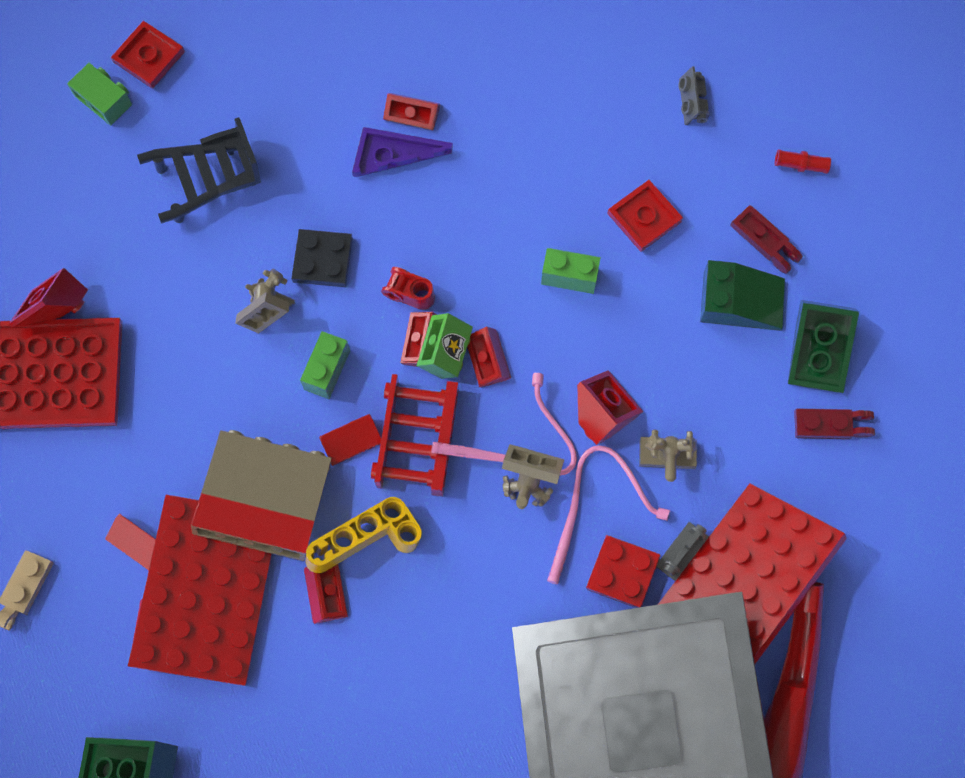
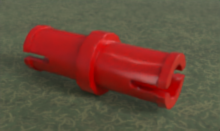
[774,149,831,174]

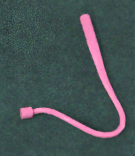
[431,373,577,476]
[547,445,670,584]

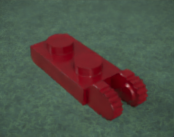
[730,205,803,273]
[794,409,875,439]

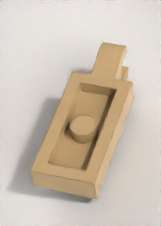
[0,550,54,631]

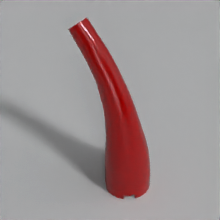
[764,582,824,778]

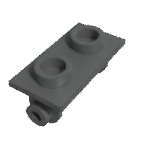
[678,66,710,125]
[657,522,709,581]

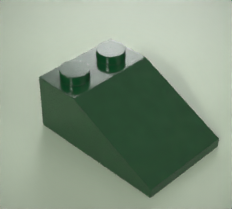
[700,260,785,331]
[788,300,859,393]
[78,737,178,778]

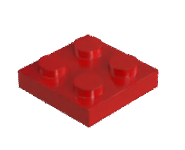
[111,20,185,89]
[607,180,683,252]
[586,535,661,608]

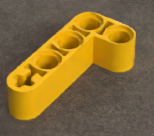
[305,497,422,573]

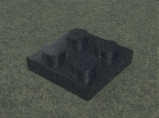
[291,229,353,287]

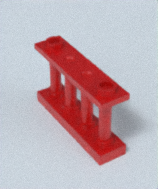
[371,374,459,497]

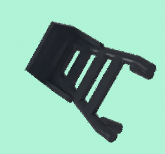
[137,117,261,224]

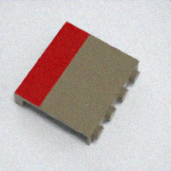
[191,430,331,561]

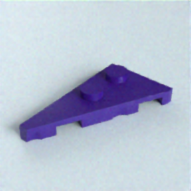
[352,127,453,177]

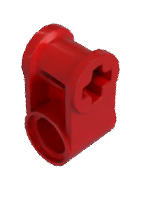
[381,267,435,310]

